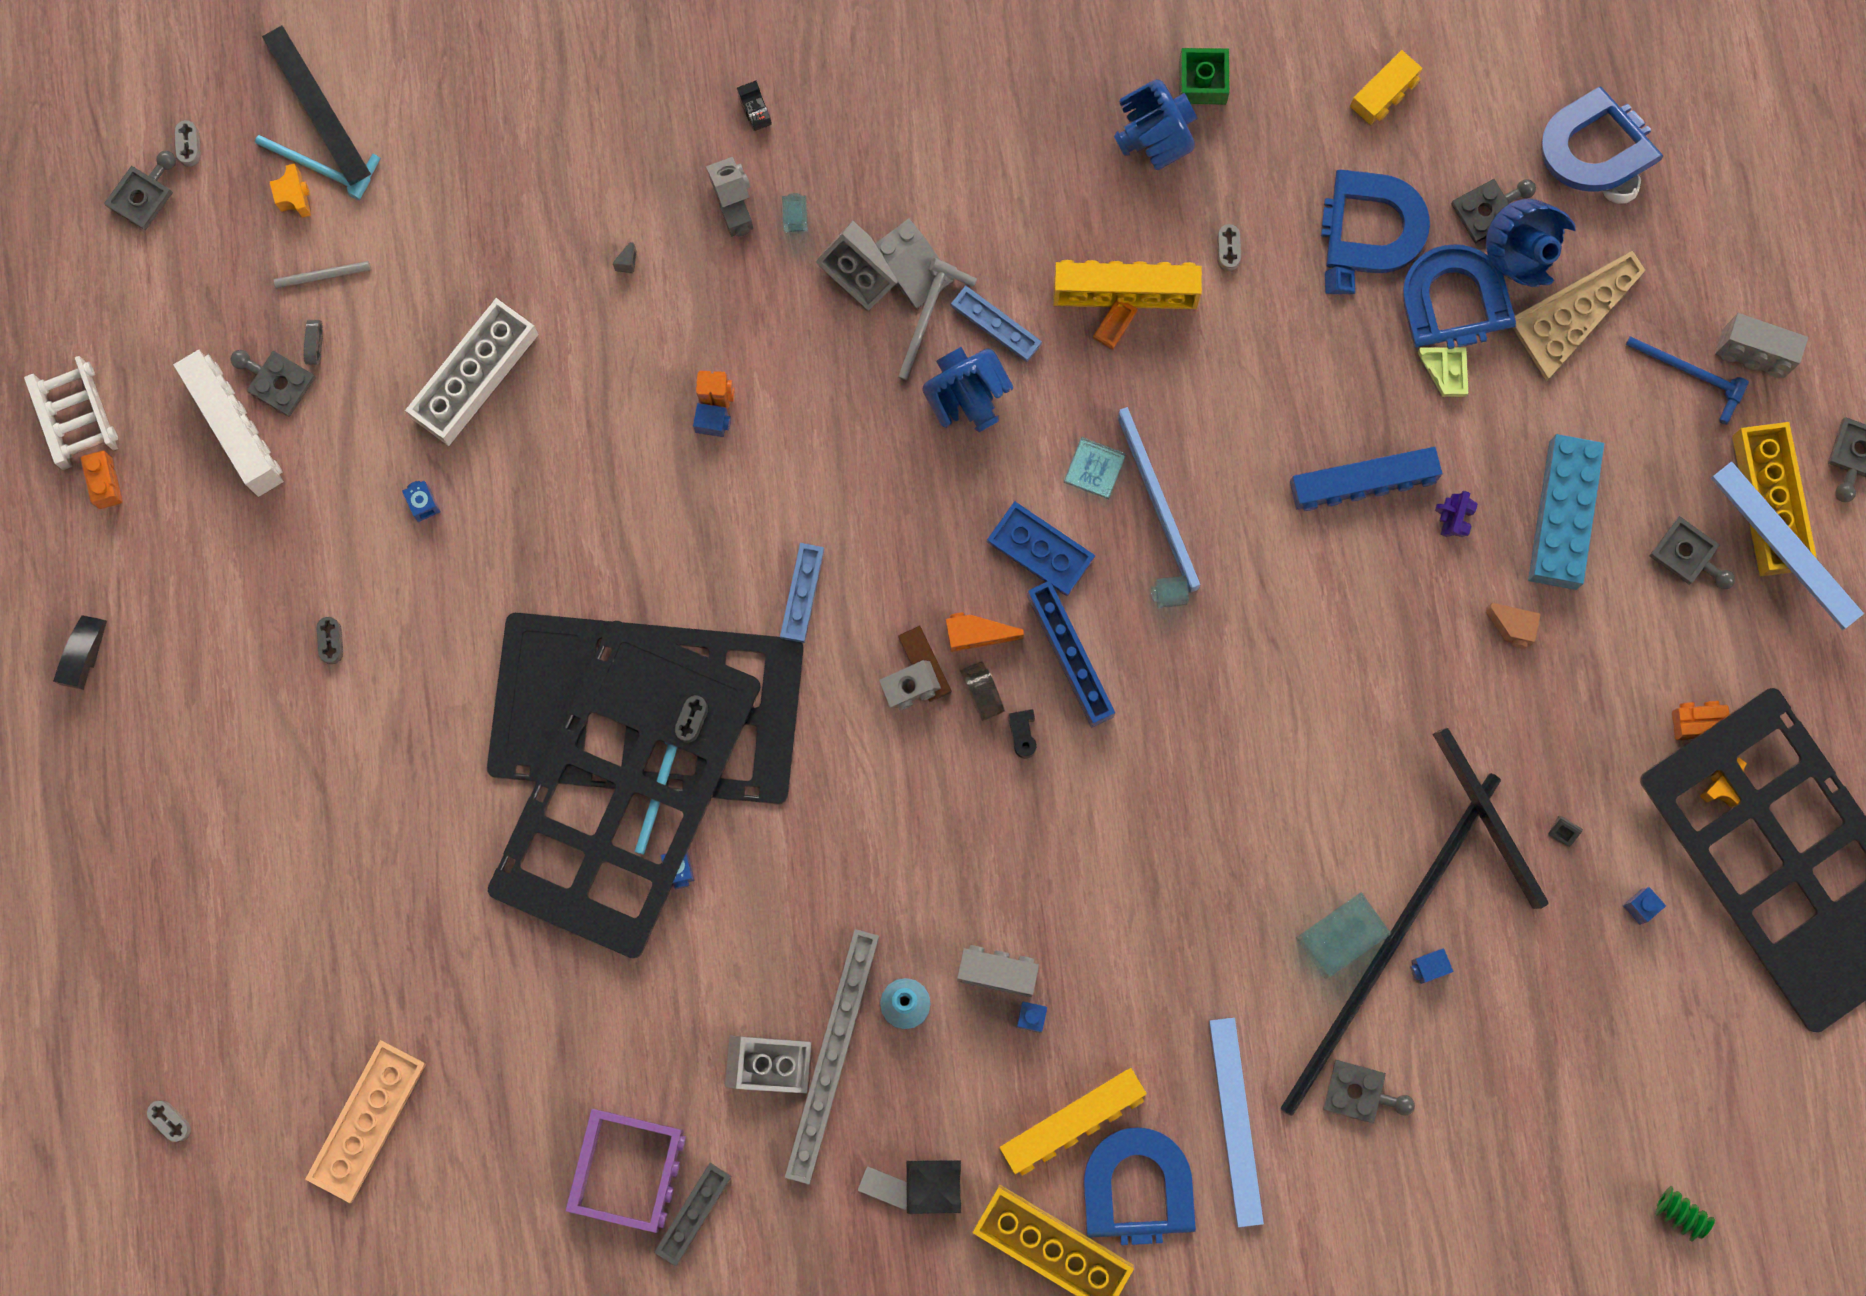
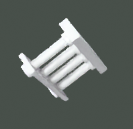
[24,356,118,470]

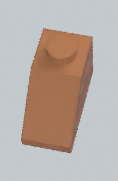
[1486,603,1540,648]

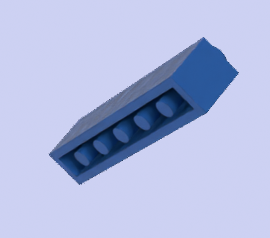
[1290,446,1443,511]
[1027,581,1115,728]

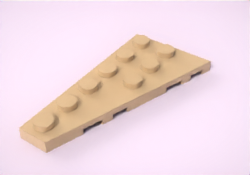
[1513,251,1645,381]

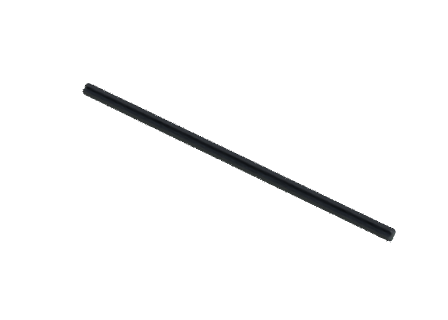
[1281,773,1501,1116]

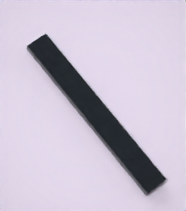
[262,25,371,186]
[1432,728,1549,909]

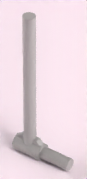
[898,258,977,381]

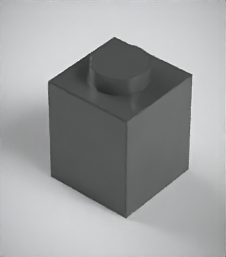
[719,200,753,237]

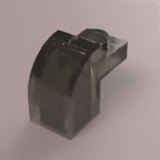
[960,661,1005,721]

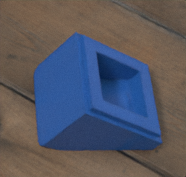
[1325,267,1355,294]

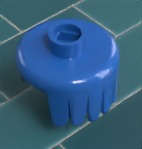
[1114,79,1198,170]
[1486,199,1576,287]
[922,347,1014,432]

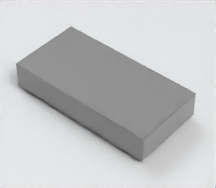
[858,1166,907,1210]

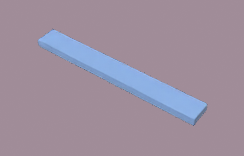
[1117,407,1200,593]
[1711,461,1864,630]
[1209,1018,1264,1227]

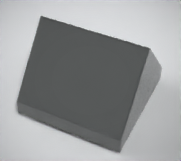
[1548,816,1583,847]

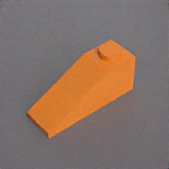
[946,612,1024,652]

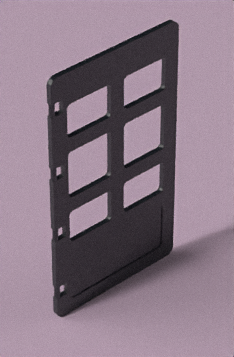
[487,612,804,804]
[488,621,761,959]
[1640,688,1866,1033]

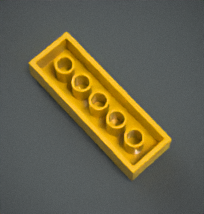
[1053,260,1202,309]
[1732,422,1817,577]
[972,1184,1134,1296]

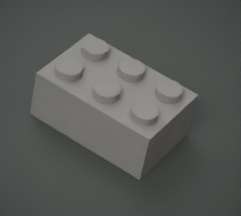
[1715,313,1808,378]
[957,945,1039,998]

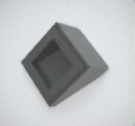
[613,242,637,273]

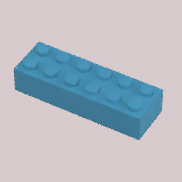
[1528,434,1605,590]

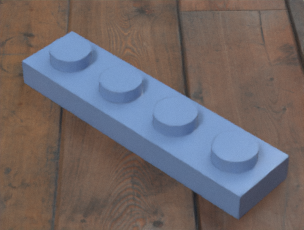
[951,285,1042,362]
[780,543,825,643]

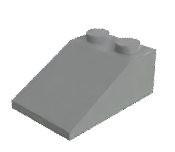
[875,218,954,310]
[816,221,898,311]
[725,1035,811,1093]

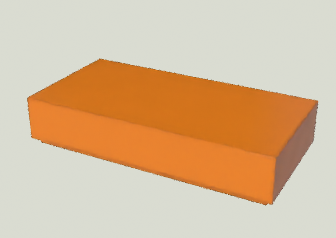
[1093,299,1138,350]

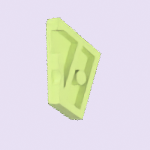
[1418,347,1468,397]

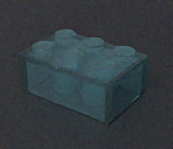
[1296,892,1391,979]

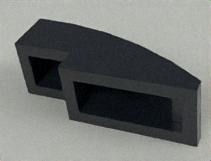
[53,615,107,690]

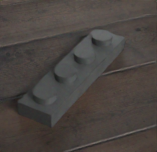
[654,1162,732,1266]

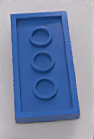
[987,501,1095,596]

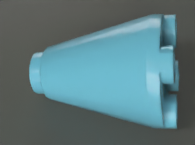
[880,978,931,1029]

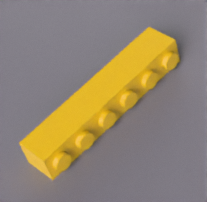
[999,1068,1147,1176]

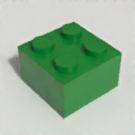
[1179,48,1230,105]

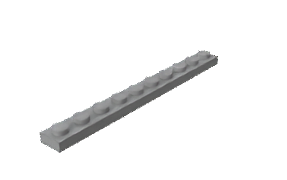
[785,929,879,1185]

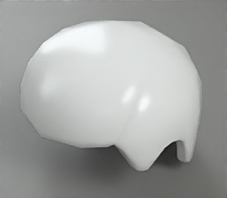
[1602,175,1641,204]

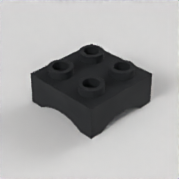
[906,1160,961,1214]

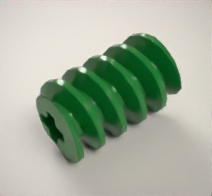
[1655,1186,1715,1242]

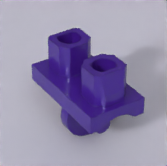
[1435,491,1478,537]

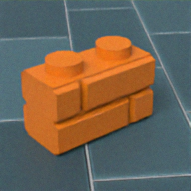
[696,371,735,409]
[80,451,123,509]
[1672,701,1730,740]

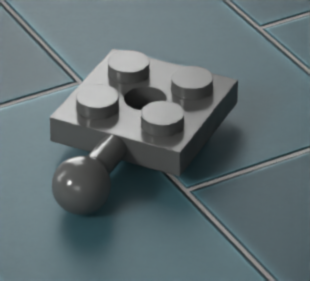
[104,151,176,231]
[1451,179,1536,243]
[230,350,316,417]
[1828,417,1866,502]
[1649,516,1735,589]
[1323,1060,1415,1123]

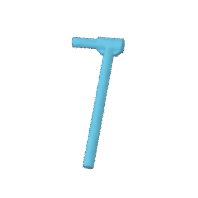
[255,135,381,200]
[635,742,678,855]

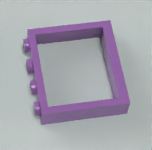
[566,1109,686,1233]

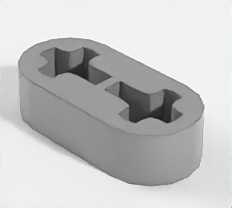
[175,120,201,167]
[1217,224,1241,271]
[147,1101,191,1142]

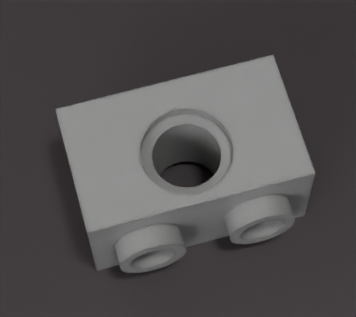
[706,157,751,207]
[879,660,941,710]

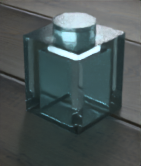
[782,193,808,232]
[1151,576,1189,608]

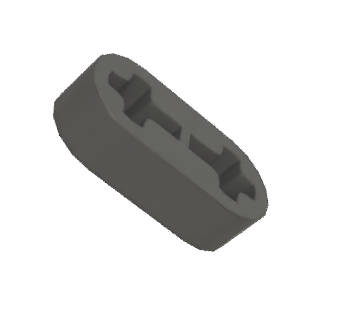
[303,320,323,365]
[317,617,343,664]
[675,695,708,743]

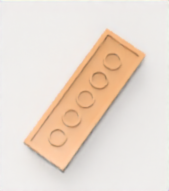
[305,1040,426,1203]

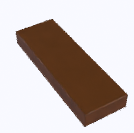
[898,625,952,703]

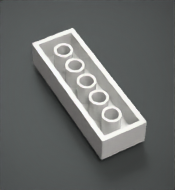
[405,298,539,446]
[173,350,284,497]

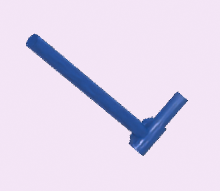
[1626,336,1749,425]

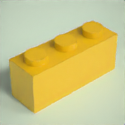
[1350,50,1423,125]

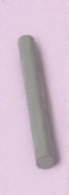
[274,261,371,288]

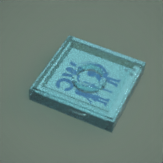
[1063,437,1127,500]

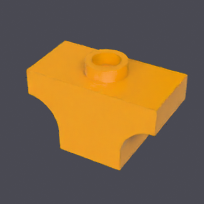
[270,163,311,218]
[1700,757,1747,807]

